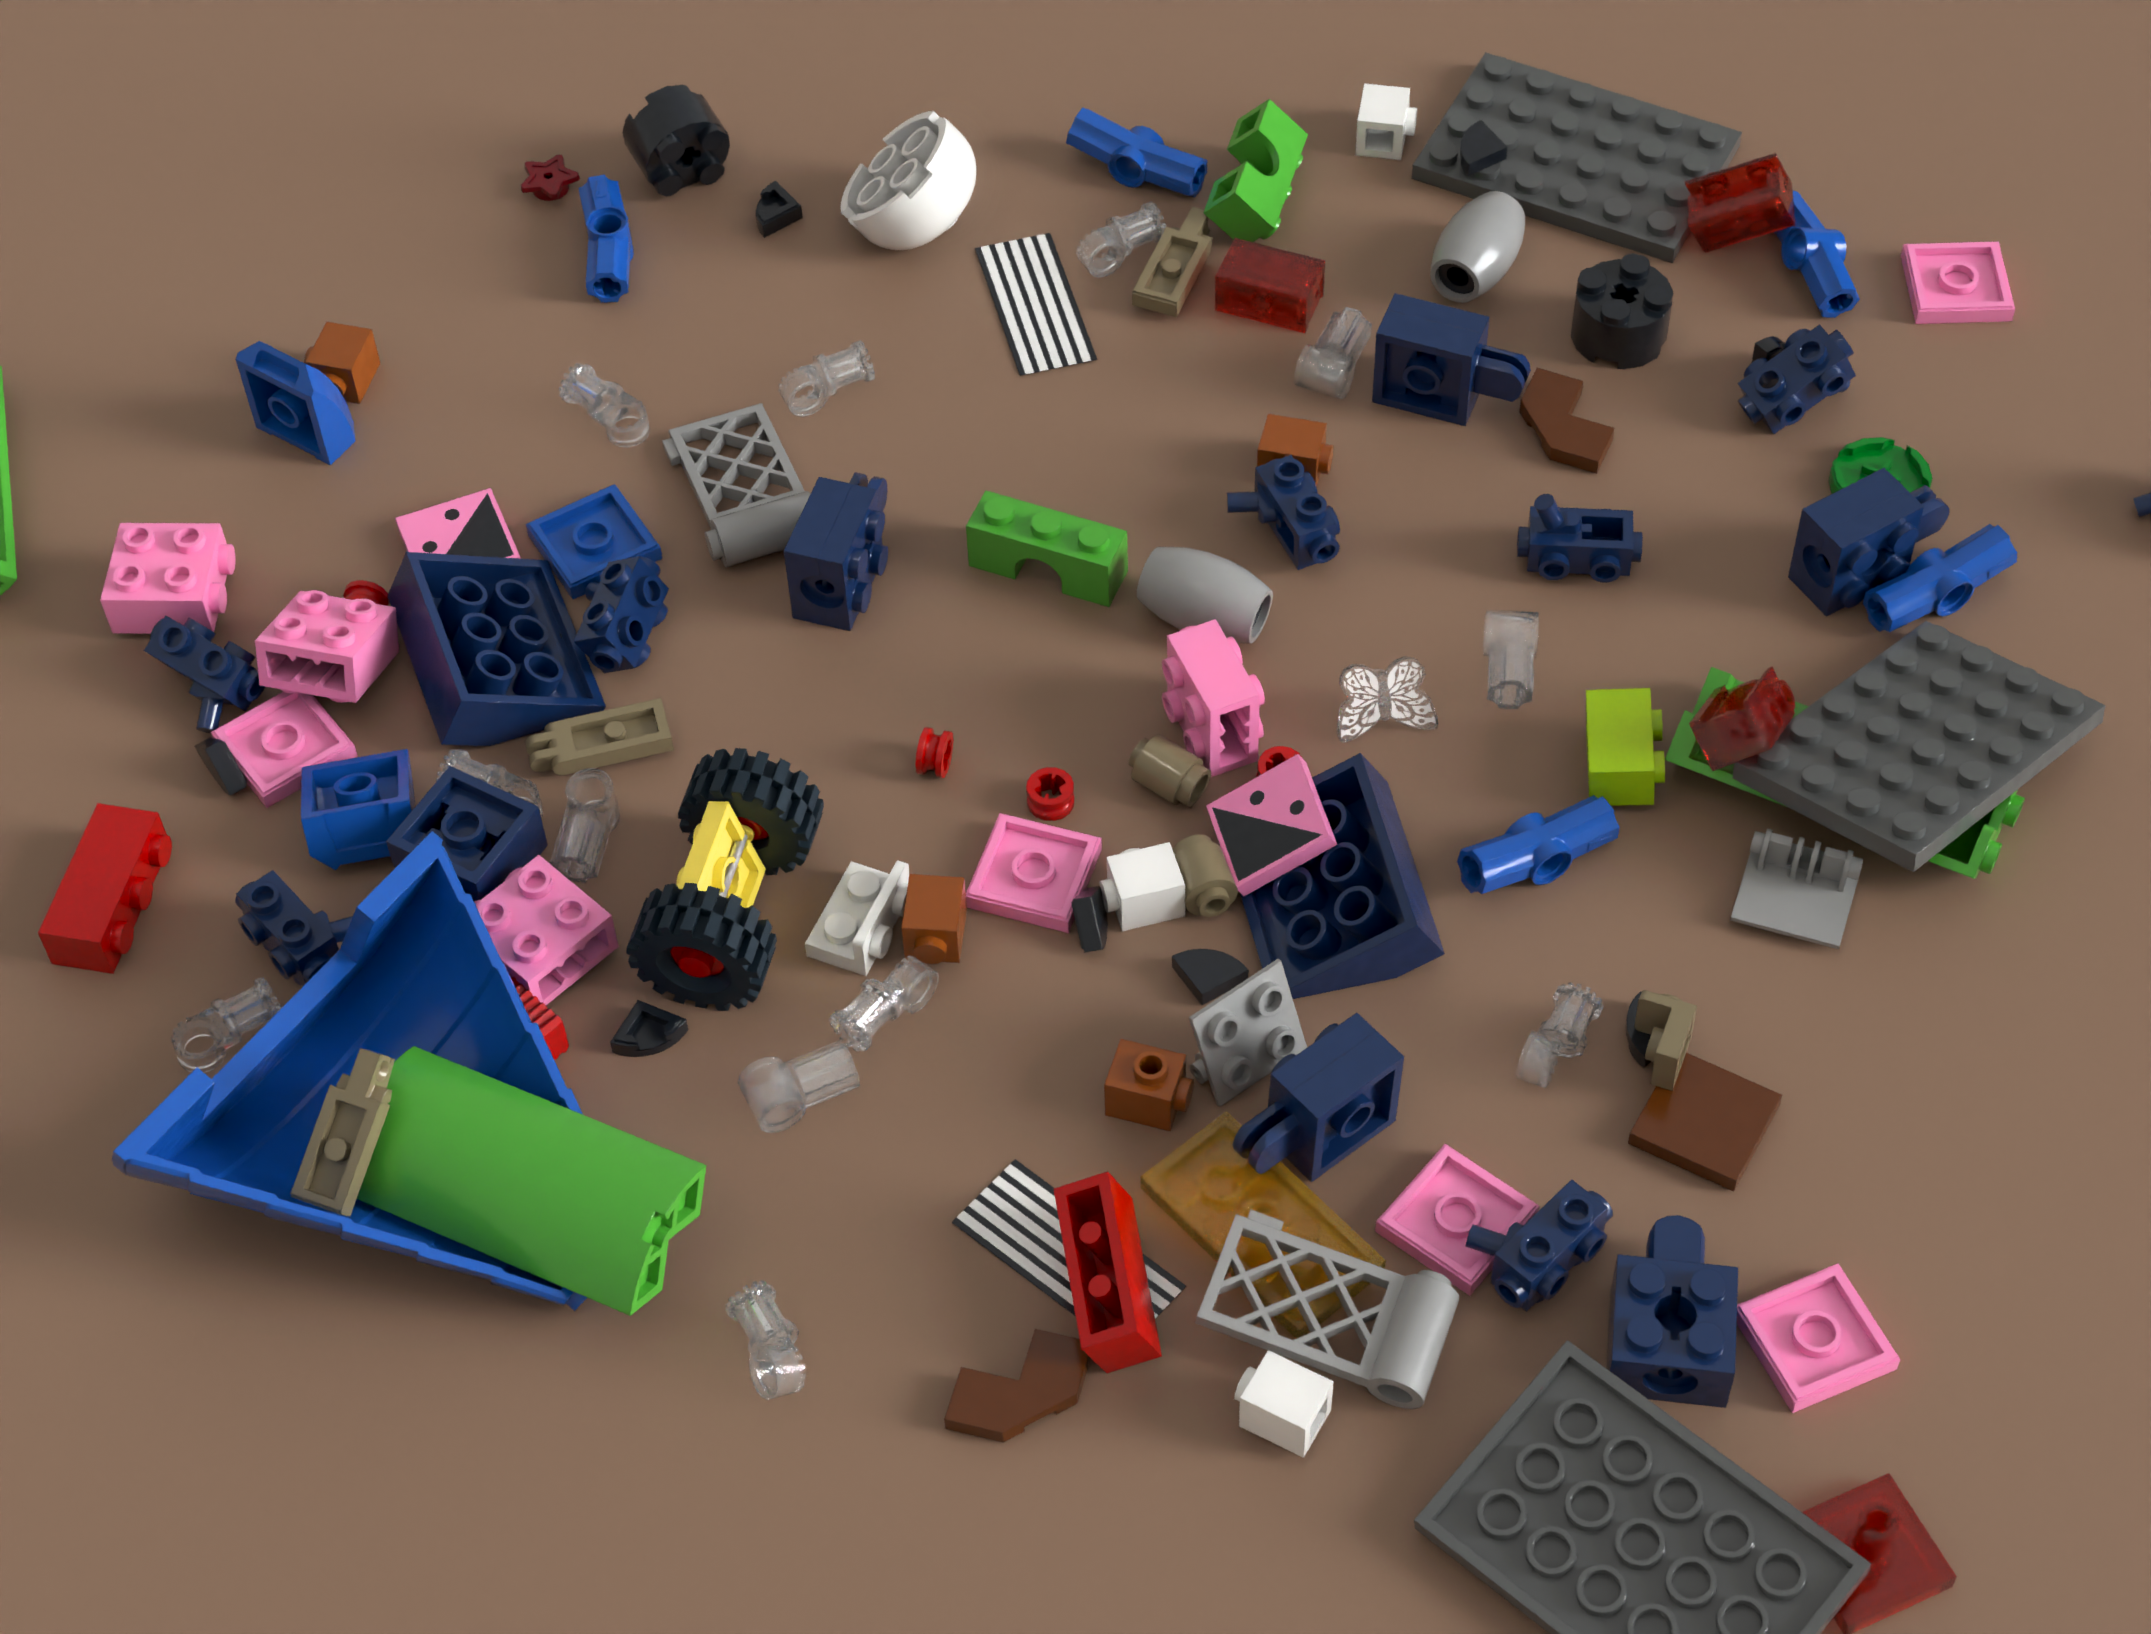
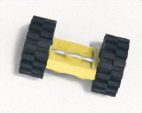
[626,748,824,1011]

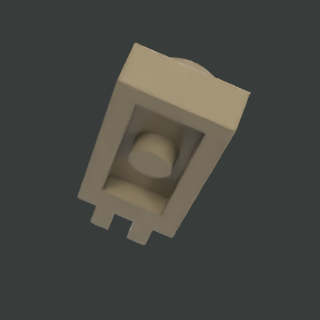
[525,698,674,775]

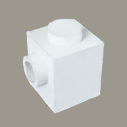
[1355,83,1417,160]
[1099,842,1185,931]
[1234,1350,1333,1458]

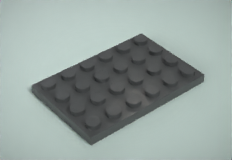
[1412,52,1742,263]
[1733,621,2106,872]
[1414,1340,1871,1634]

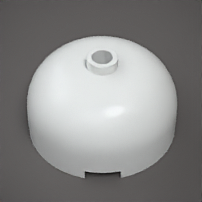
[841,111,976,250]

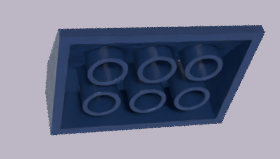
[387,552,606,746]
[1240,753,1445,999]

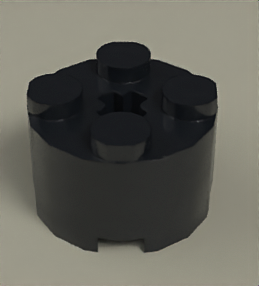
[622,85,730,197]
[1571,253,1673,370]

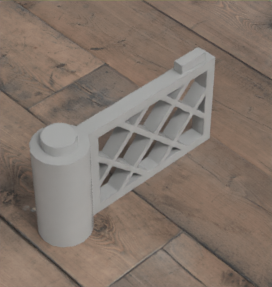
[662,403,810,567]
[1195,1210,1459,1409]

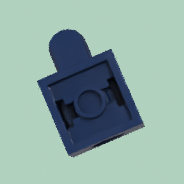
[1372,293,1531,426]
[1788,468,1949,617]
[784,472,888,631]
[386,766,548,901]
[1232,1013,1404,1182]
[1606,1215,1738,1408]

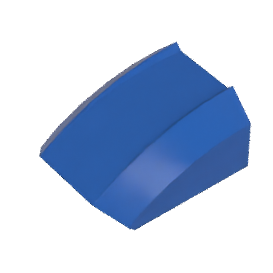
[236,341,356,465]
[301,749,416,870]

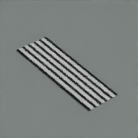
[975,233,1097,376]
[952,1159,1186,1319]

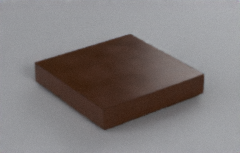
[1628,1053,1782,1191]

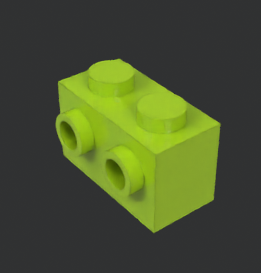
[1586,688,1665,806]

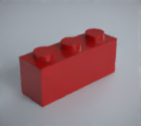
[38,803,172,974]
[1054,1171,1162,1373]

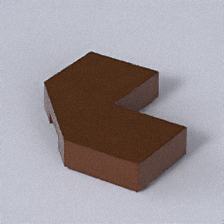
[1519,368,1614,474]
[944,1329,1091,1442]

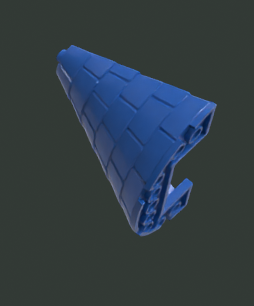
[112,831,587,1311]

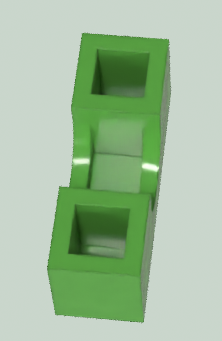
[1203,99,1308,248]
[966,490,1128,607]

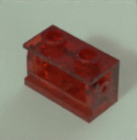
[1685,153,1795,253]
[1215,238,1325,333]
[1689,667,1795,771]

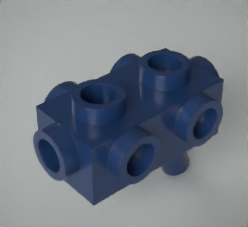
[1738,324,1856,434]
[1227,455,1340,570]
[1517,494,1643,583]
[574,556,669,673]
[144,616,265,733]
[235,870,353,986]
[1466,1179,1613,1312]

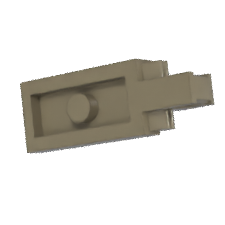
[1132,206,1213,317]
[290,1048,395,1217]

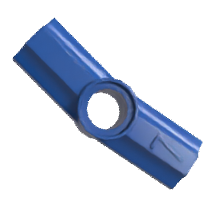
[1066,108,1207,198]
[578,175,634,303]
[1763,190,1860,318]
[1863,524,2017,633]
[1457,795,1620,894]

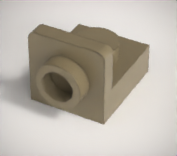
[1634,990,1697,1091]

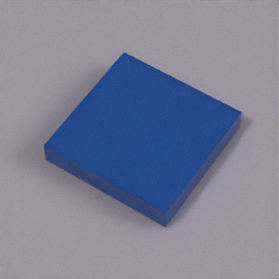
[526,484,663,600]

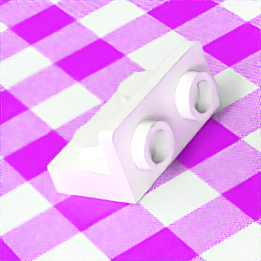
[805,860,910,976]

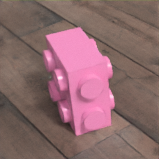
[100,523,236,634]
[255,590,399,703]
[1162,619,1265,777]
[474,855,619,1005]

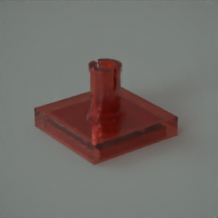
[1802,1473,1957,1634]

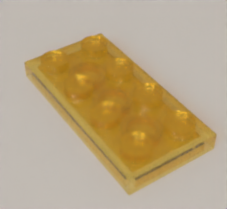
[1140,1111,1386,1339]

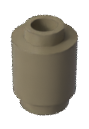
[1129,734,1211,807]
[1173,835,1238,917]

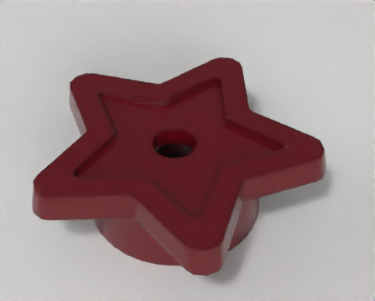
[521,154,580,201]

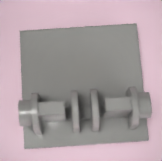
[1730,828,1863,949]
[1189,959,1307,1107]

